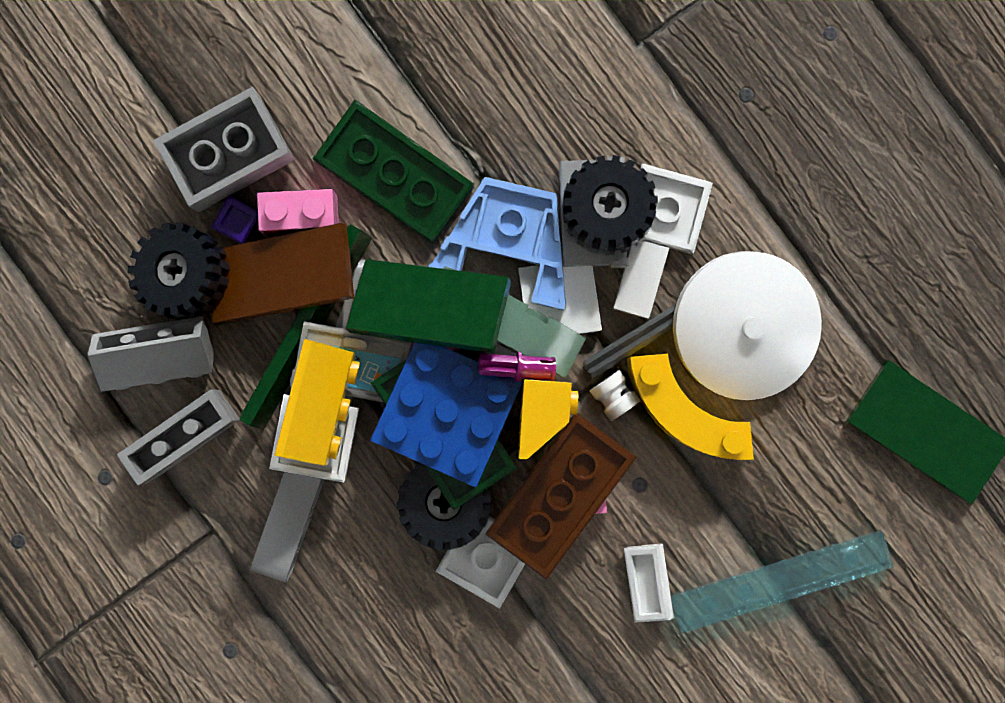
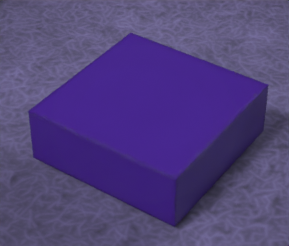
[211,195,258,244]

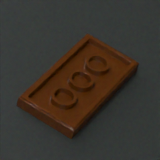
[211,223,354,325]
[485,413,637,580]

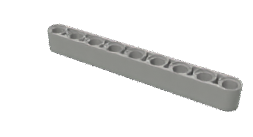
[251,259,368,583]

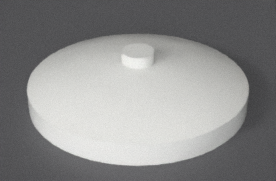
[673,251,822,400]

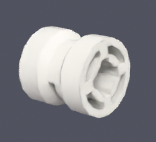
[590,370,641,421]

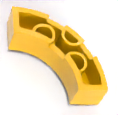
[626,353,754,460]

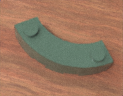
[443,266,586,378]

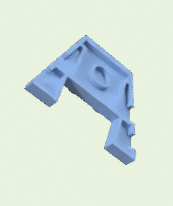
[428,177,566,311]

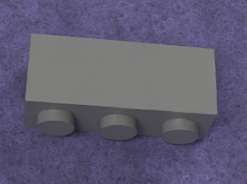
[87,316,214,392]
[117,389,240,486]

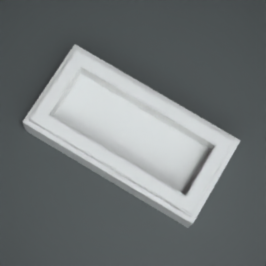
[613,240,669,319]
[624,544,674,623]

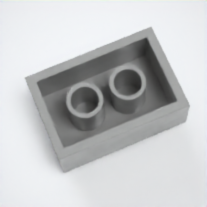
[153,87,295,212]

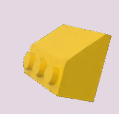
[275,339,360,466]
[517,379,578,459]

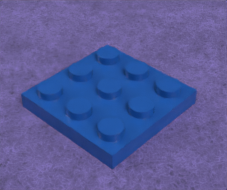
[370,342,523,487]

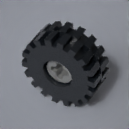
[562,155,658,255]
[127,222,230,320]
[397,462,492,550]

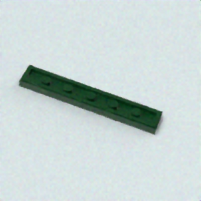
[239,224,372,430]

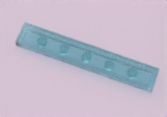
[670,530,894,633]

